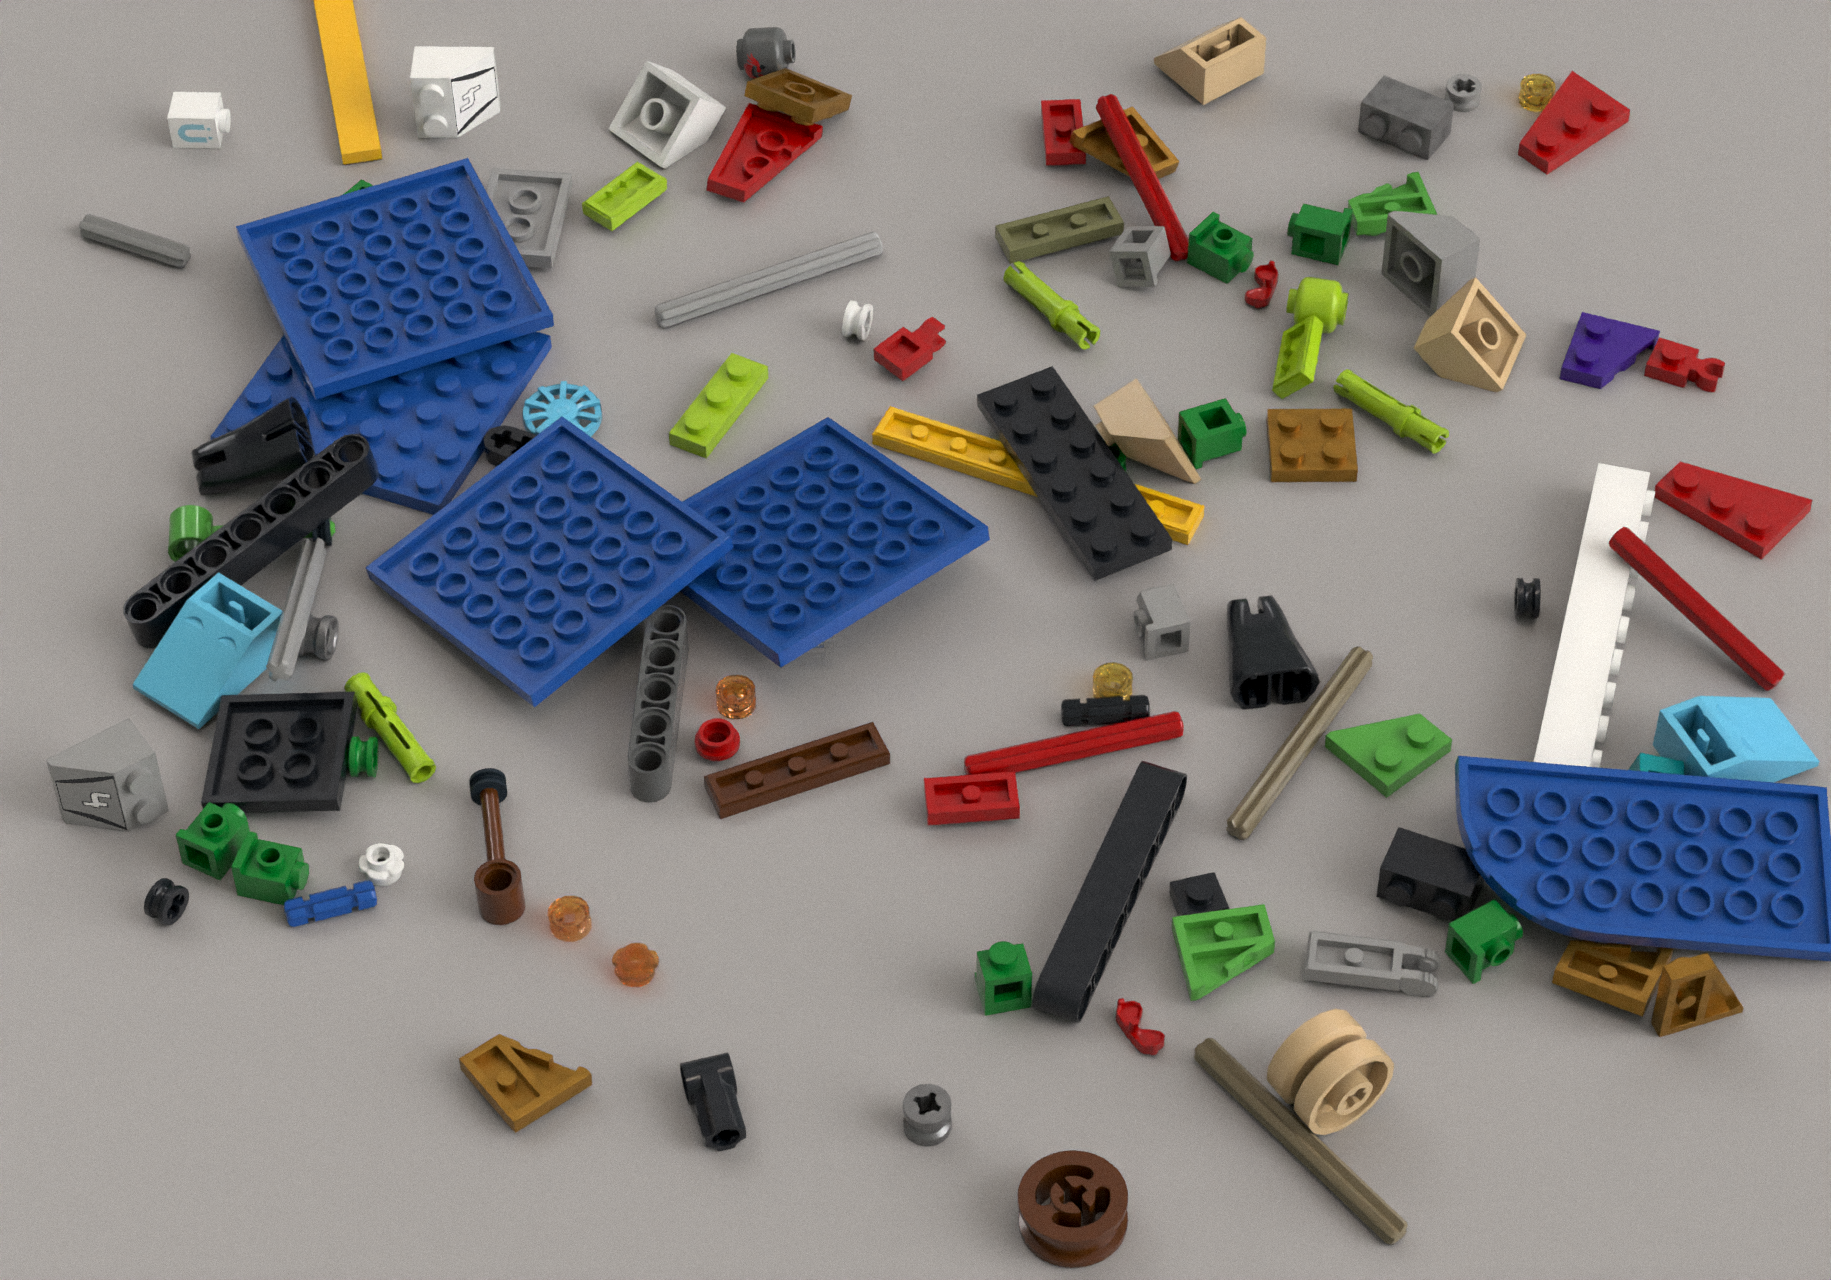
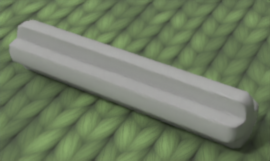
[79,214,191,268]

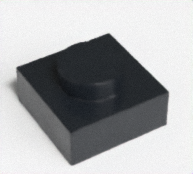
[1169,872,1229,916]

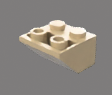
[1154,17,1266,105]

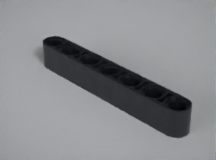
[123,434,379,648]
[1032,761,1187,1023]

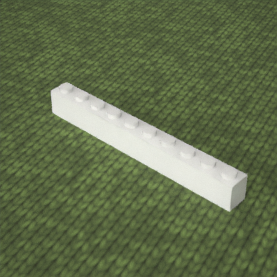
[1534,463,1655,768]

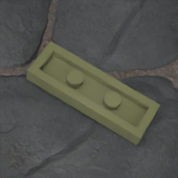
[995,196,1124,264]

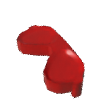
[1245,261,1279,308]
[1115,998,1165,1055]

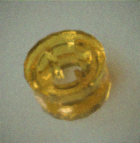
[1518,74,1556,112]
[1092,662,1133,700]

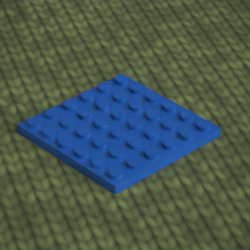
[236,158,554,400]
[210,332,552,515]
[365,417,734,707]
[680,417,990,668]

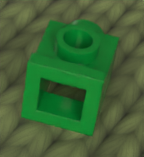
[1287,203,1353,265]
[1187,212,1254,284]
[1177,398,1247,469]
[176,802,250,881]
[231,831,309,905]
[1445,899,1523,984]
[974,941,1032,1016]

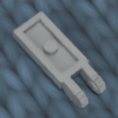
[1303,931,1441,997]

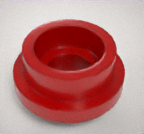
[694,718,740,761]

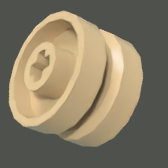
[1267,1009,1394,1135]

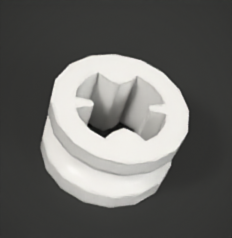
[842,300,873,341]

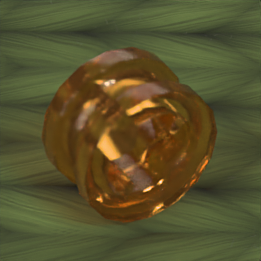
[715,675,756,719]
[547,895,592,942]

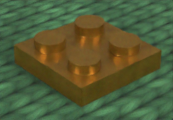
[744,68,852,125]
[1266,408,1358,482]

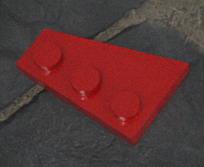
[1518,71,1630,175]
[706,103,823,202]
[1654,461,1813,560]

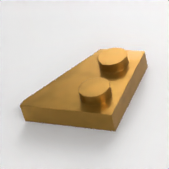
[1069,106,1180,179]
[1552,940,1674,1017]
[1651,953,1744,1038]
[459,1034,593,1133]

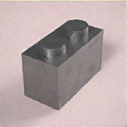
[1358,75,1454,160]

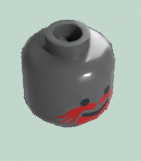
[736,27,796,79]

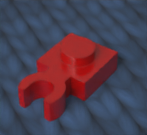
[1644,337,1725,392]

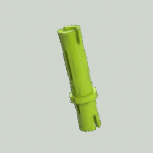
[1003,261,1100,350]
[1333,369,1449,454]
[344,672,436,783]

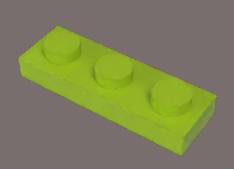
[669,353,769,459]

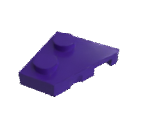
[1560,312,1660,389]

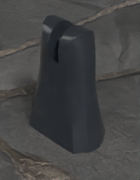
[191,397,316,495]
[1227,595,1320,710]

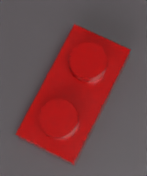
[1041,99,1086,166]
[924,771,1020,825]

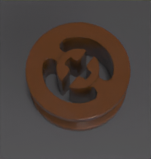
[1018,1150,1128,1268]

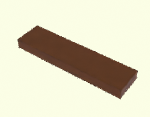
[703,722,890,819]

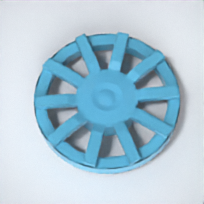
[522,381,602,437]

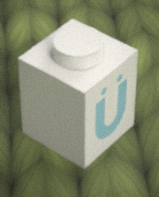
[167,92,231,149]

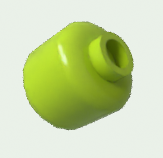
[1286,277,1349,334]

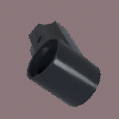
[680,1052,746,1151]

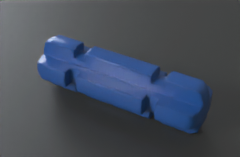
[284,880,377,927]

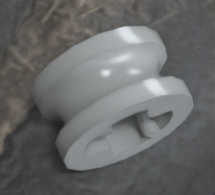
[1445,74,1482,112]

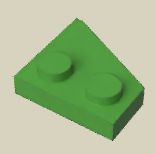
[1348,172,1437,236]
[1325,713,1452,798]
[1171,904,1275,1001]

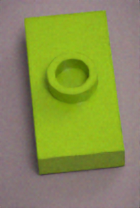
[582,161,667,231]
[1272,315,1324,399]

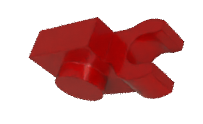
[873,317,946,381]

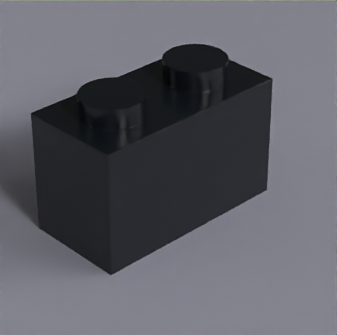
[1376,827,1484,921]

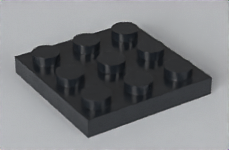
[201,692,358,813]

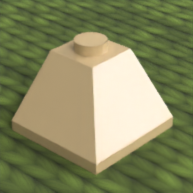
[1414,277,1526,392]
[1093,378,1202,484]

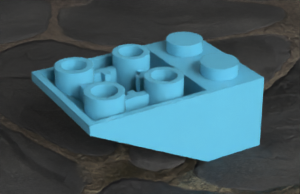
[132,572,282,729]
[1653,696,1820,783]

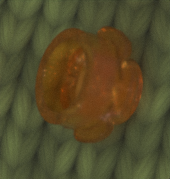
[612,943,659,987]

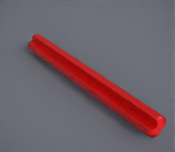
[1096,94,1189,262]
[1609,527,1785,691]
[964,711,1184,775]

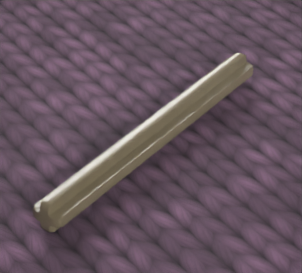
[1226,646,1373,840]
[1194,1038,1408,1245]

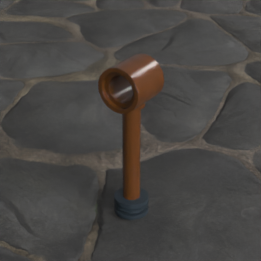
[469,768,526,925]

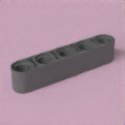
[628,605,689,803]

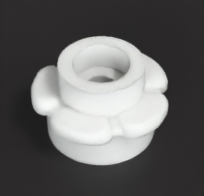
[358,843,404,886]

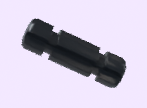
[1061,695,1150,726]

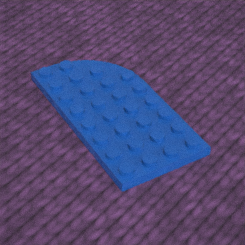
[1455,756,1831,961]

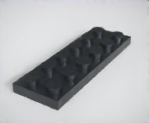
[977,366,1172,581]

